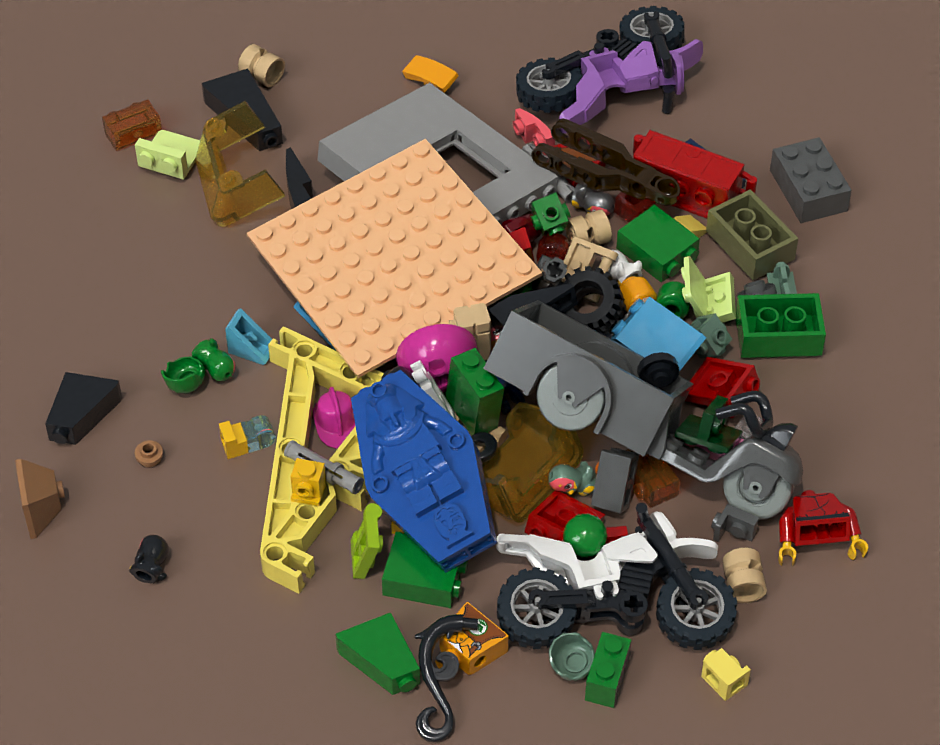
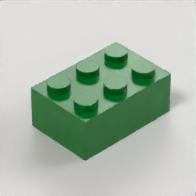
[736,293,826,358]

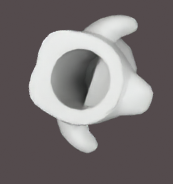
[600,250,642,286]

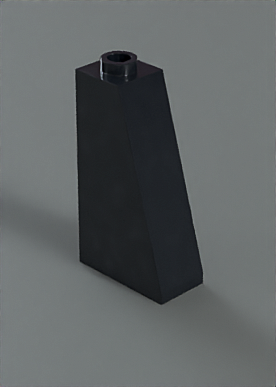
[202,68,283,151]

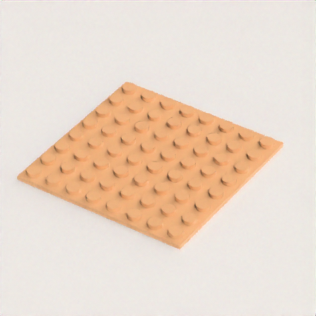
[247,138,542,378]

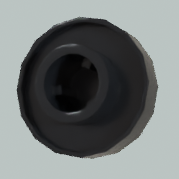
[637,352,679,388]

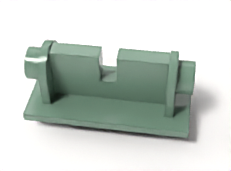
[766,262,797,294]

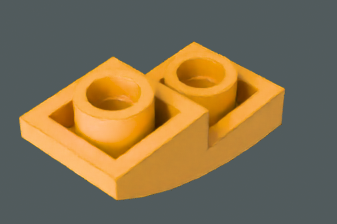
[402,55,459,93]

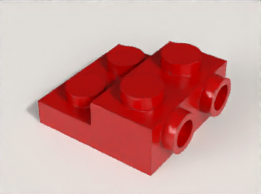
[685,357,760,418]
[524,490,605,556]

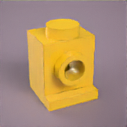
[290,458,326,506]

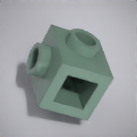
[690,313,732,358]

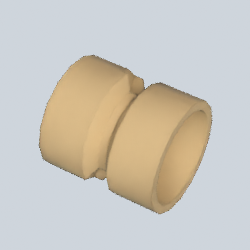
[238,44,285,87]
[565,210,612,245]
[722,548,767,603]

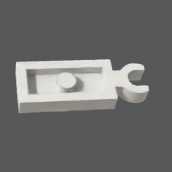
[410,360,456,419]

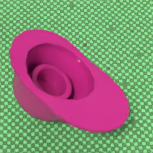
[313,387,355,449]

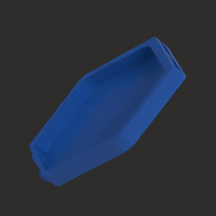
[351,370,497,572]

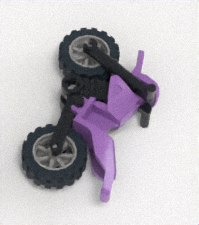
[516,6,703,133]

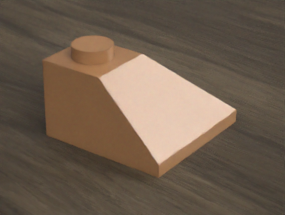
[15,459,65,539]

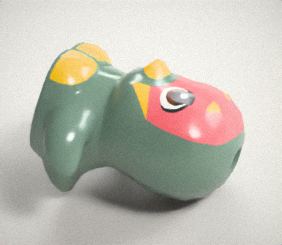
[548,461,596,496]

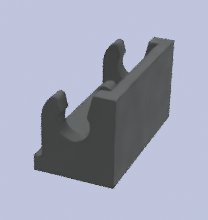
[591,447,640,513]

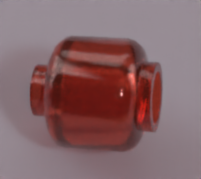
[536,233,571,262]

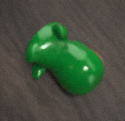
[191,338,235,381]

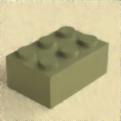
[706,189,798,280]

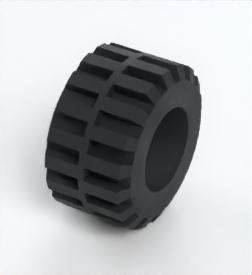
[557,266,626,335]

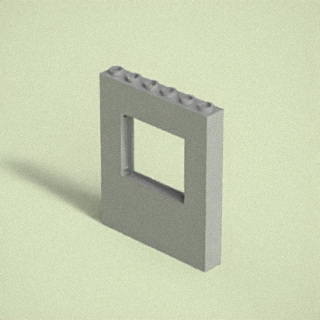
[318,83,558,224]

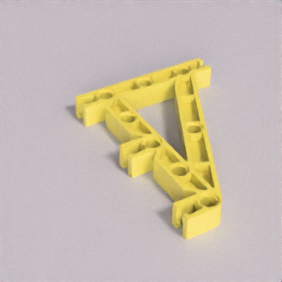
[260,326,384,594]

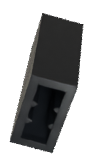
[45,372,122,445]

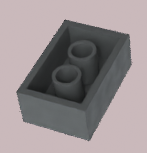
[770,137,852,223]

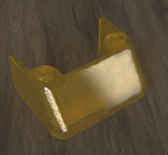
[195,101,285,227]

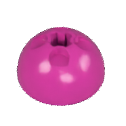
[396,324,478,393]

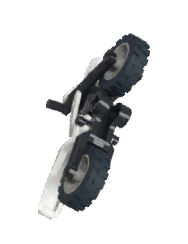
[496,503,737,650]

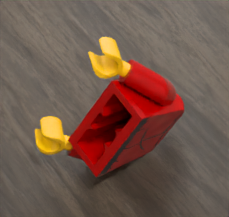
[778,490,868,566]

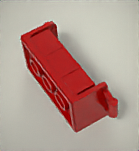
[633,130,757,219]

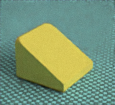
[673,215,707,238]

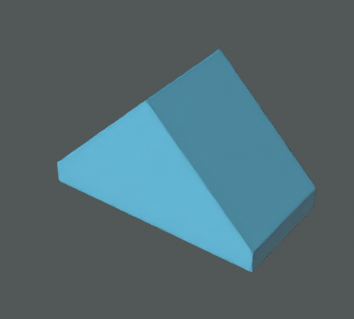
[225,308,272,365]

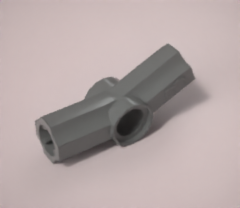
[532,254,567,291]

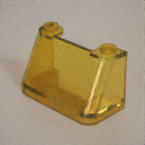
[482,402,583,523]

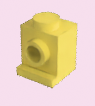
[701,648,751,701]

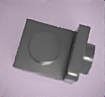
[711,504,759,542]

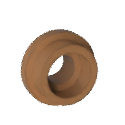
[135,440,163,467]

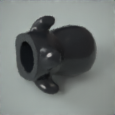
[129,535,169,583]

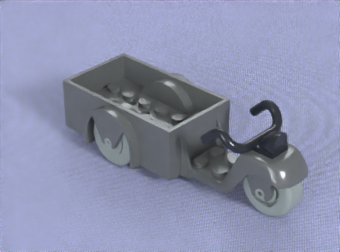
[483,300,803,520]

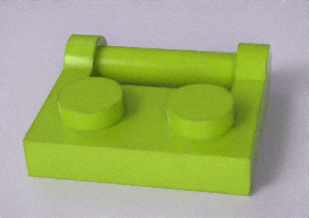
[351,503,383,579]

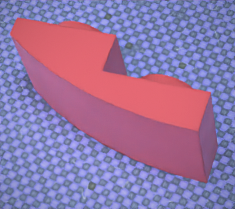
[513,108,555,156]

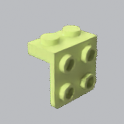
[135,130,204,180]
[681,256,736,323]

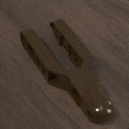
[531,118,680,206]

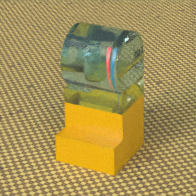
[219,415,276,459]

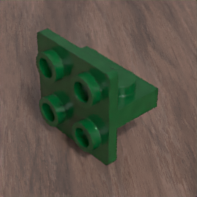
[674,395,743,454]

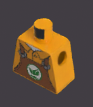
[435,602,509,675]

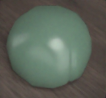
[549,632,595,681]

